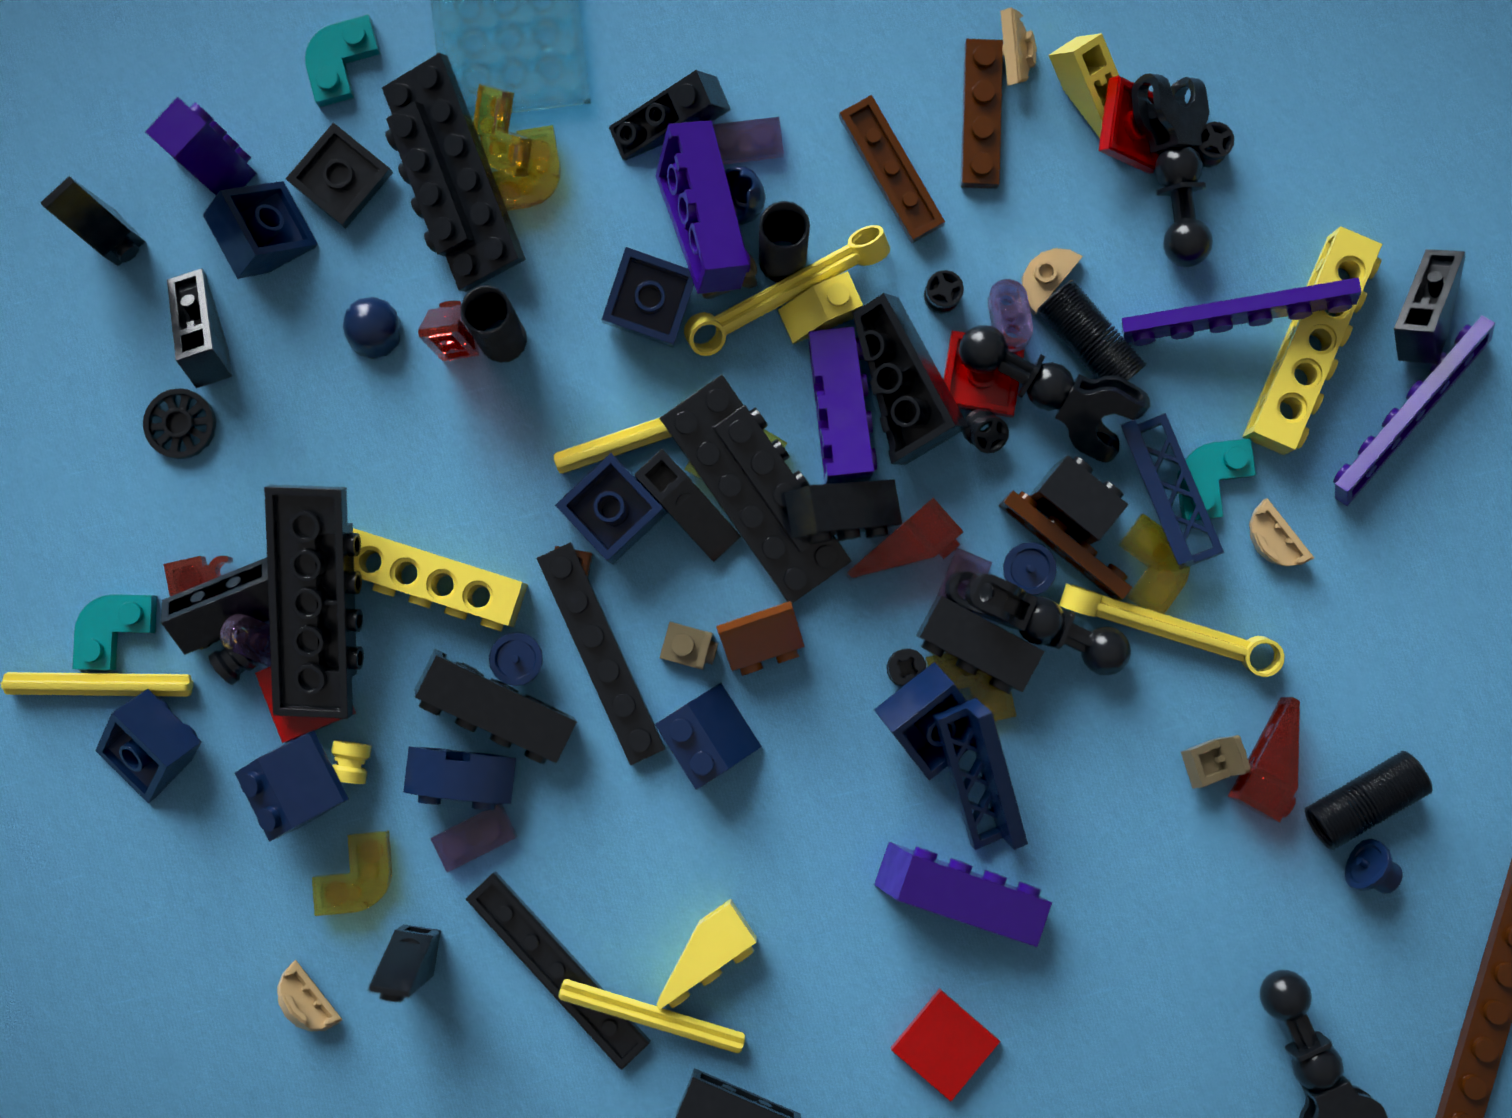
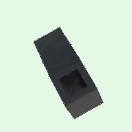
[609,70,731,160]
[634,449,741,562]
[368,924,441,1002]

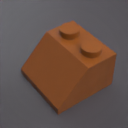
[716,601,805,676]

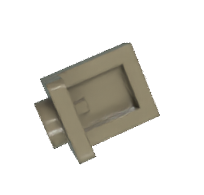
[1181,735,1251,789]

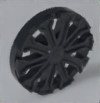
[143,388,216,459]

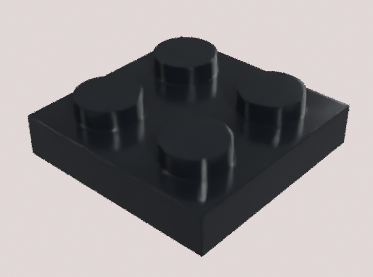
[285,123,393,229]

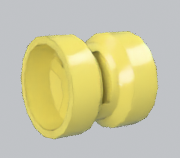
[331,740,372,784]

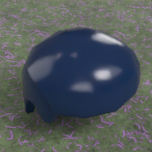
[725,166,766,226]
[343,297,400,359]

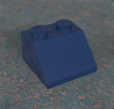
[203,181,318,279]
[655,683,762,790]
[95,689,201,803]
[235,731,349,842]

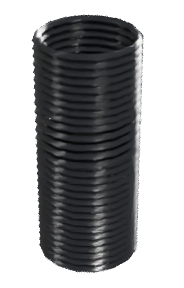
[758,201,810,282]
[1037,280,1146,381]
[460,285,527,363]
[1304,751,1433,850]

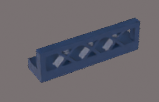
[1121,413,1224,570]
[934,698,1028,850]

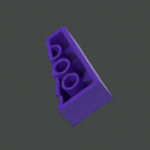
[145,97,257,195]
[655,120,751,294]

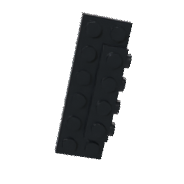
[382,52,526,292]
[659,374,852,604]
[264,485,364,719]

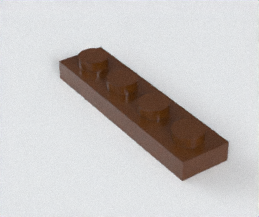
[961,39,1003,189]
[839,95,945,244]
[999,491,1133,600]

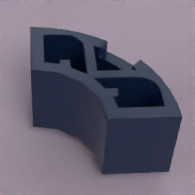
[403,746,516,810]

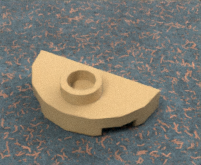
[1000,7,1037,86]
[1021,248,1083,315]
[1249,498,1314,566]
[277,960,342,1032]

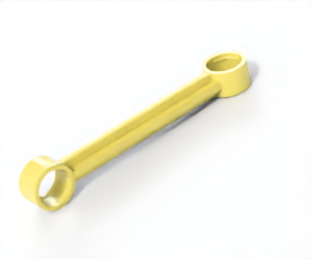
[684,225,890,356]
[1059,583,1285,677]

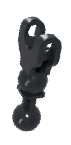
[1131,73,1213,267]
[959,325,1150,463]
[945,571,1131,675]
[1259,970,1388,1118]

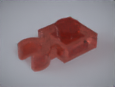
[163,556,233,596]

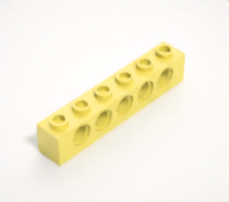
[1242,226,1382,455]
[353,528,528,632]

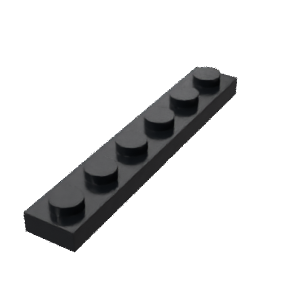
[536,542,666,766]

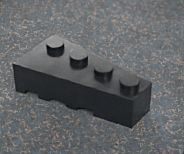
[853,293,969,465]
[414,649,577,764]

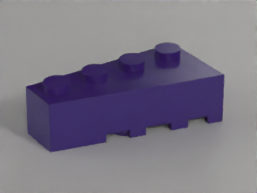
[808,327,877,484]
[874,842,1052,947]

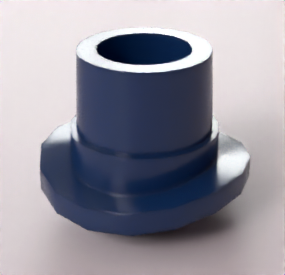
[1003,542,1057,595]
[489,632,543,686]
[1344,838,1403,894]

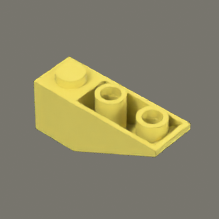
[656,899,757,1010]

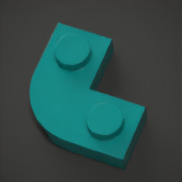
[305,14,381,108]
[1177,438,1256,521]
[72,594,157,670]

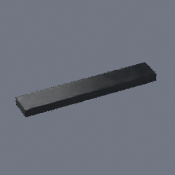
[466,871,651,1070]

